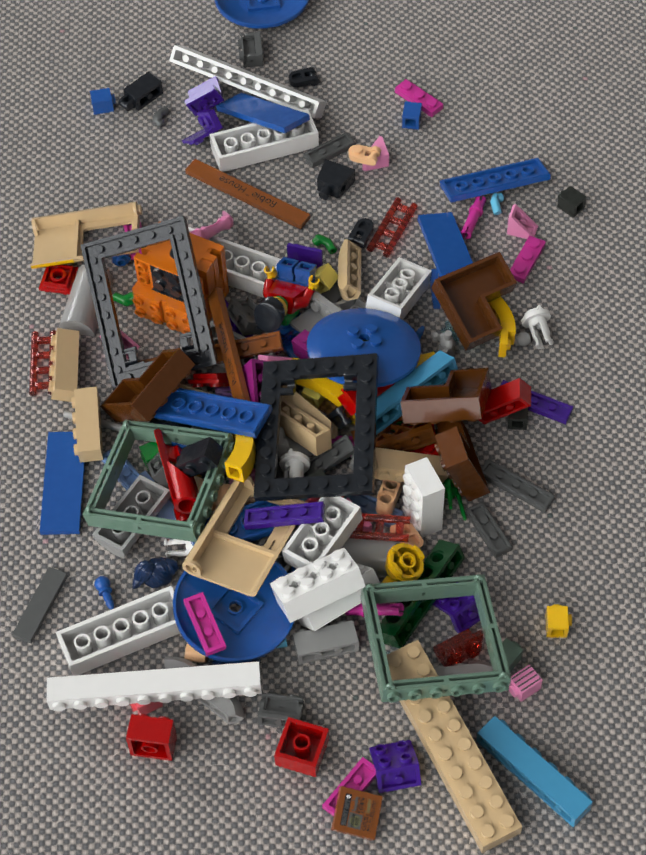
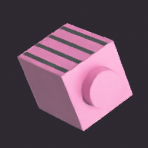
[508,664,543,702]

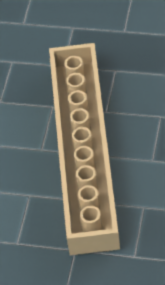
[387,640,522,853]

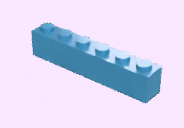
[355,350,458,435]
[476,716,593,828]

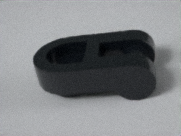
[288,67,320,88]
[348,218,374,249]
[326,405,352,431]

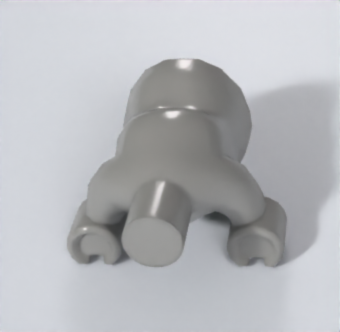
[431,330,456,356]

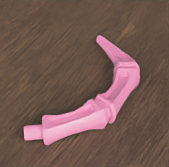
[189,211,233,240]

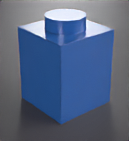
[90,88,116,115]
[402,101,422,130]

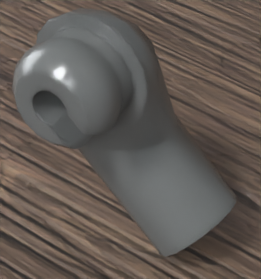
[153,106,169,127]

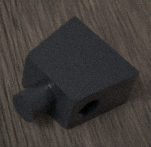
[317,159,355,200]

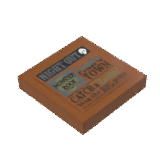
[331,786,383,841]

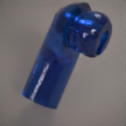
[281,331,298,346]

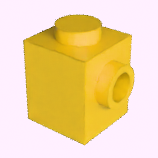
[545,604,572,638]

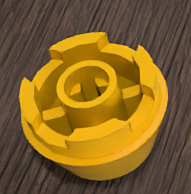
[385,543,425,582]

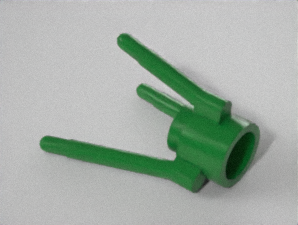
[442,479,467,521]

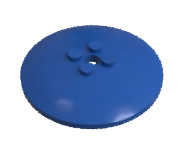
[214,0,309,29]
[307,308,421,387]
[173,561,295,663]

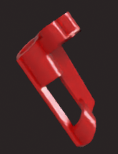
[154,429,211,522]

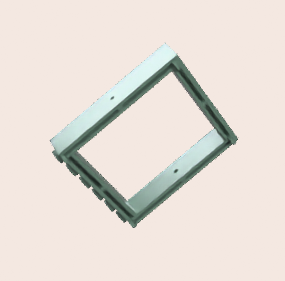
[83,420,235,542]
[360,574,511,703]

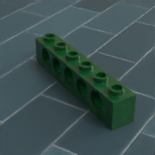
[380,540,465,648]

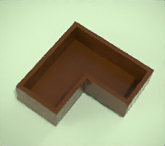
[431,252,517,351]
[100,348,195,422]
[400,368,491,425]
[434,420,490,502]

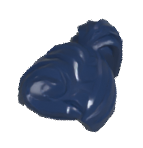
[132,557,179,589]

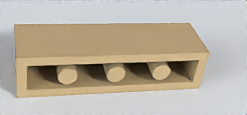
[48,328,79,402]
[71,386,103,463]
[280,398,332,456]
[374,447,448,483]

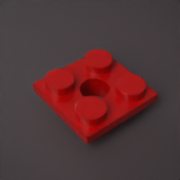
[39,265,79,295]
[188,373,229,387]

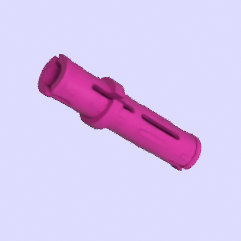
[461,196,486,239]
[345,603,404,617]

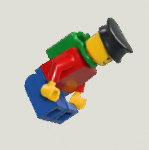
[254,257,320,332]

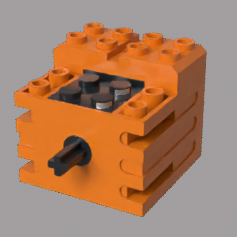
[132,221,229,334]

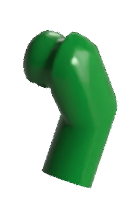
[312,234,337,254]
[113,292,134,307]

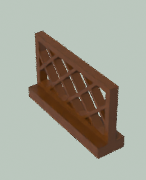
[351,416,437,452]

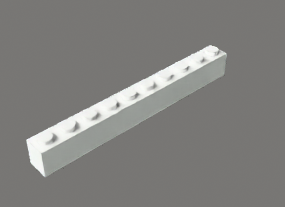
[169,45,327,118]
[47,662,262,711]

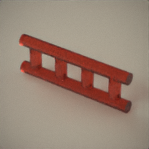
[366,197,418,258]
[29,330,56,396]
[349,513,411,542]

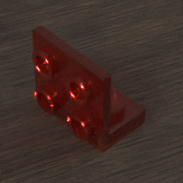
[433,628,483,667]

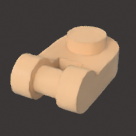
[348,145,381,166]
[390,520,424,549]

